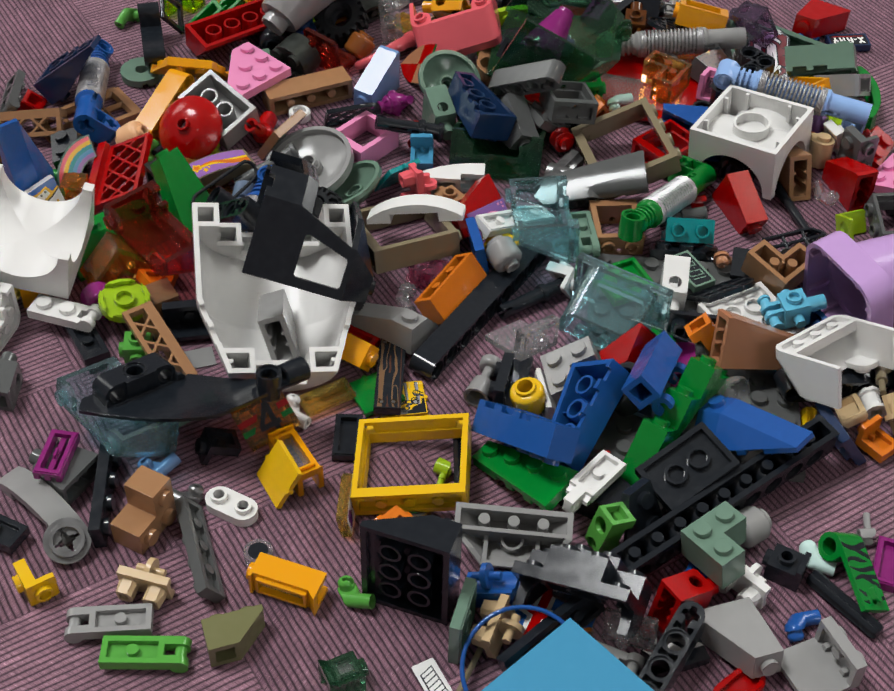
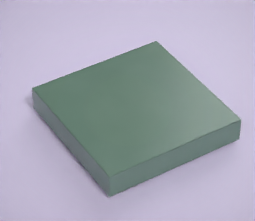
[448,577,477,665]

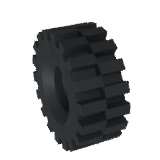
[314,0,369,48]

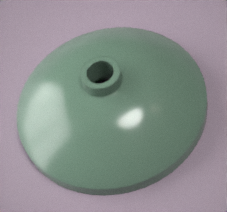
[418,50,481,94]
[324,160,382,208]

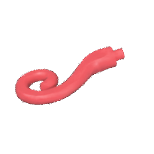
[354,30,417,70]

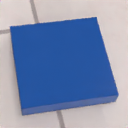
[465,217,489,275]

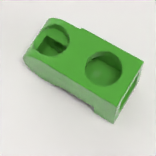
[585,501,636,553]

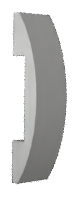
[0,466,86,547]

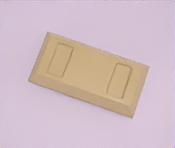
[834,393,868,428]

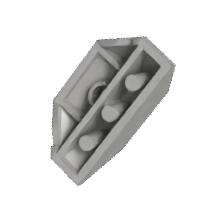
[454,502,574,569]

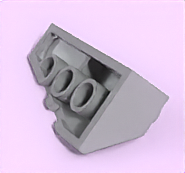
[350,303,439,355]

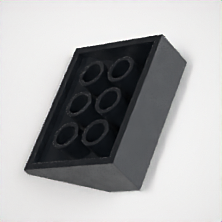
[360,515,463,626]

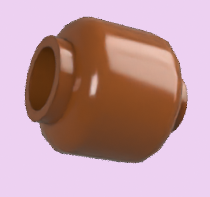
[344,30,375,62]

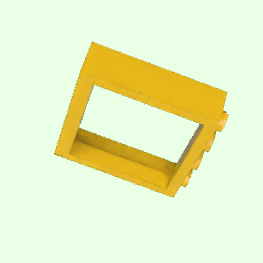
[350,413,472,516]

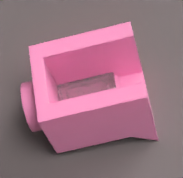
[696,66,717,102]

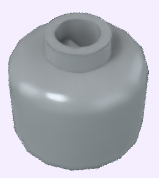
[486,235,522,273]
[739,506,772,549]

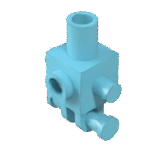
[757,288,827,330]

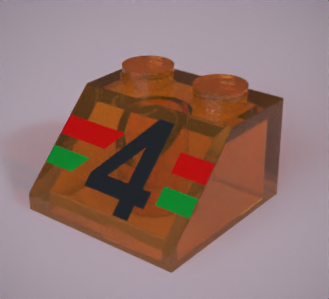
[230,378,301,452]

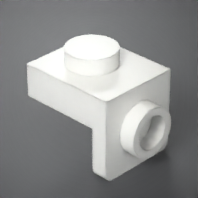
[545,261,583,299]

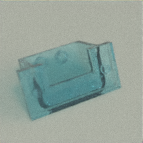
[559,252,674,349]

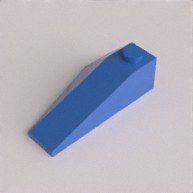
[0,118,55,192]
[695,395,814,455]

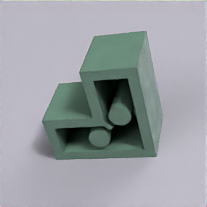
[681,501,746,590]

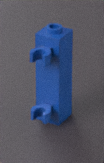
[621,330,686,416]

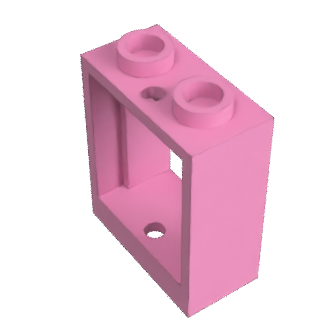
[336,110,399,163]

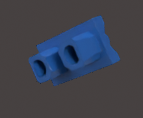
[467,562,520,608]

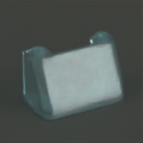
[505,175,580,263]
[55,356,179,457]

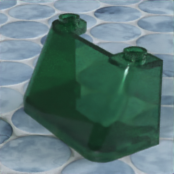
[449,119,547,183]

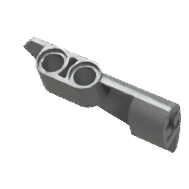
[534,150,649,210]

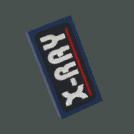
[824,33,871,52]

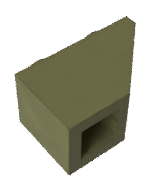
[201,604,265,668]

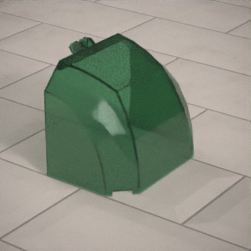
[485,0,632,88]

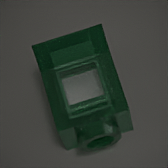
[318,650,369,691]

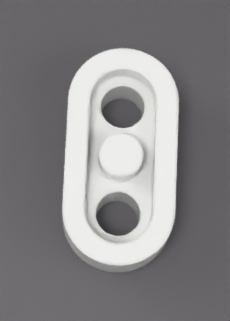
[205,486,259,527]

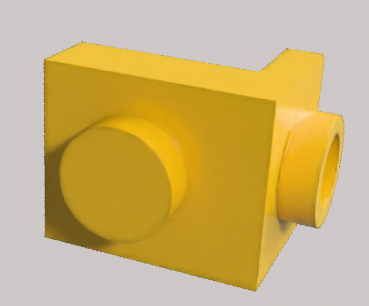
[11,558,60,607]

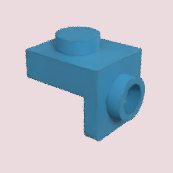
[410,133,434,169]

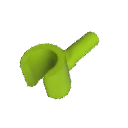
[433,457,452,484]

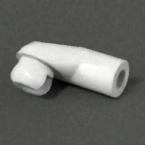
[283,393,311,430]

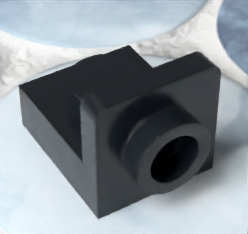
[195,427,242,465]

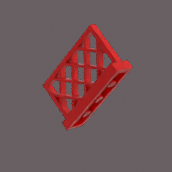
[88,132,153,215]

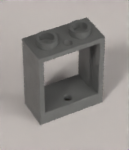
[539,80,599,125]
[864,192,894,238]

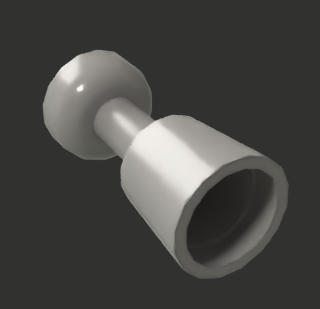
[463,354,502,408]

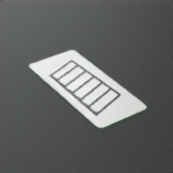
[412,658,453,691]

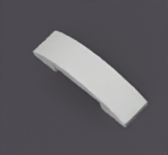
[366,194,466,224]

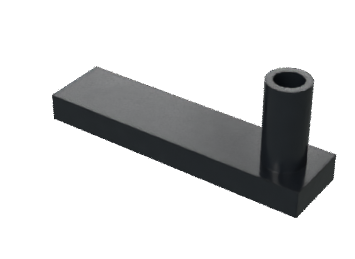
[496,591,606,672]

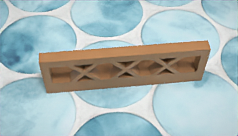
[0,107,67,138]
[122,301,198,375]

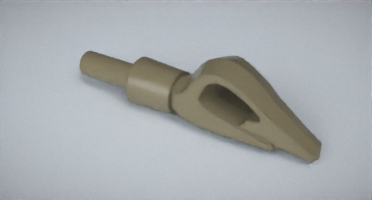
[874,366,891,395]

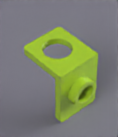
[835,209,866,240]

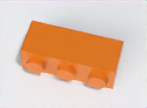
[414,252,487,325]

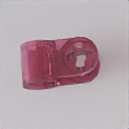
[406,259,449,289]

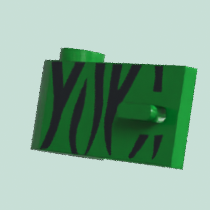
[818,531,890,613]

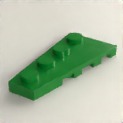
[472,440,578,511]

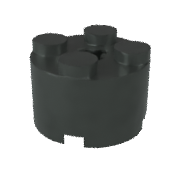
[270,33,321,78]

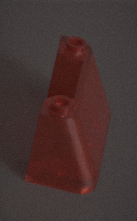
[103,180,195,277]

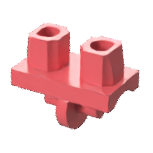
[398,162,437,196]

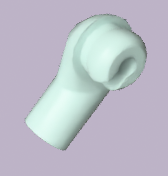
[799,540,837,577]

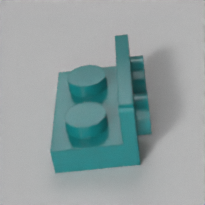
[661,217,715,244]

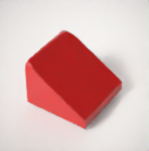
[17,89,47,111]

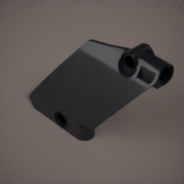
[79,352,311,422]

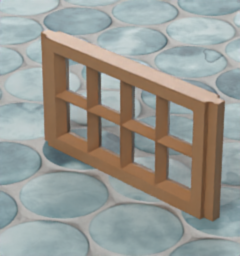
[32,87,142,144]

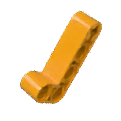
[136,68,195,141]

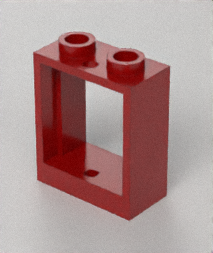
[631,119,690,163]

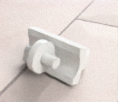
[719,563,771,610]

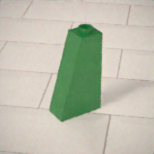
[150,147,210,249]

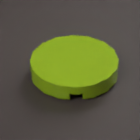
[98,278,150,323]

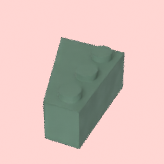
[784,41,858,77]

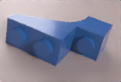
[662,103,724,162]

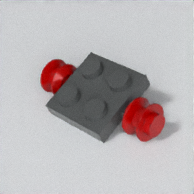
[525,94,575,152]

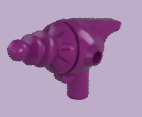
[371,90,414,116]

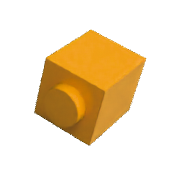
[341,333,380,372]

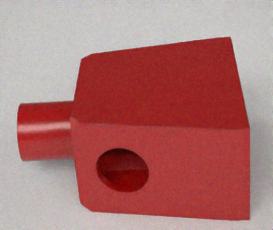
[647,569,719,635]

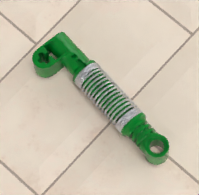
[618,155,716,243]

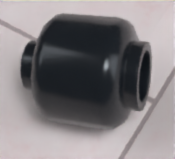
[259,28,285,55]

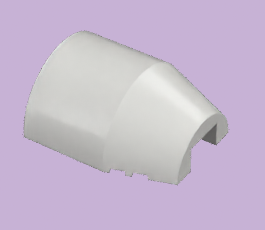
[192,202,356,392]

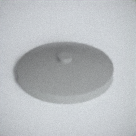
[266,126,354,192]

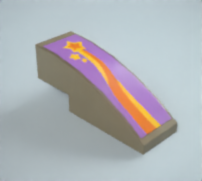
[189,149,256,187]

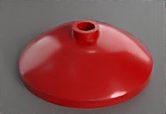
[159,95,223,160]

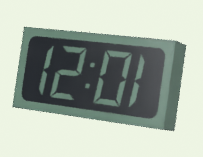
[675,250,716,293]

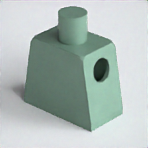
[422,84,456,140]

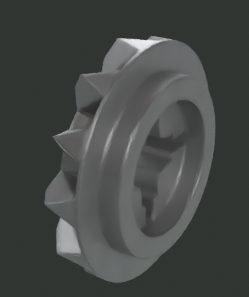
[43,517,92,565]

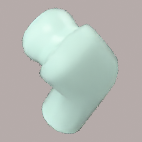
[607,93,634,112]

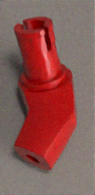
[244,111,278,144]

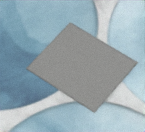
[184,346,217,369]

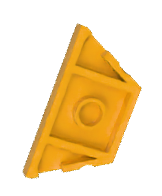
[150,56,229,81]

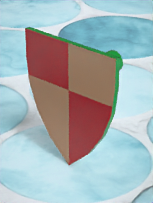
[401,44,437,84]

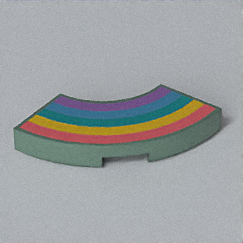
[57,134,97,193]

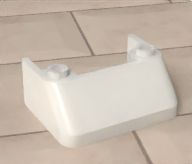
[776,315,894,410]

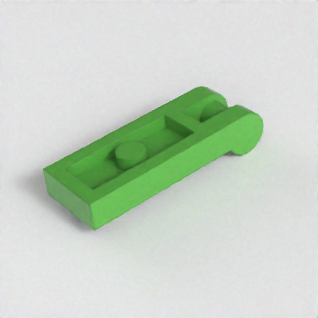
[98,635,192,673]

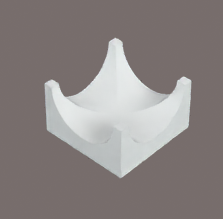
[688,84,814,200]
[0,164,95,299]

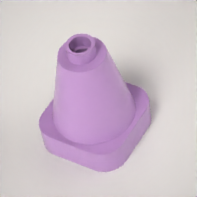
[803,231,894,328]

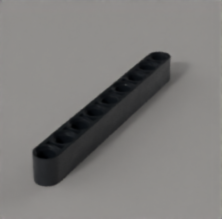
[409,234,550,381]

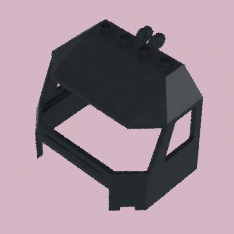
[242,150,376,311]

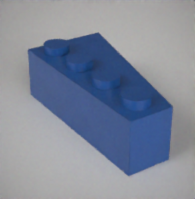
[471,399,581,467]

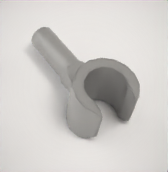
[856,512,876,546]

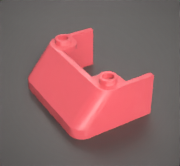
[409,0,502,55]

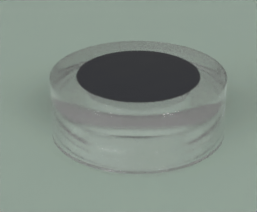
[243,539,274,566]

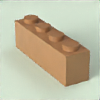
[262,66,353,116]

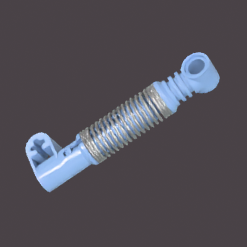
[713,59,873,134]

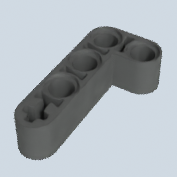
[488,59,566,100]

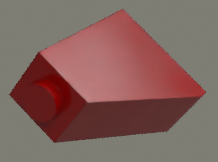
[792,0,851,39]
[822,156,879,212]
[711,170,768,234]
[451,173,501,241]

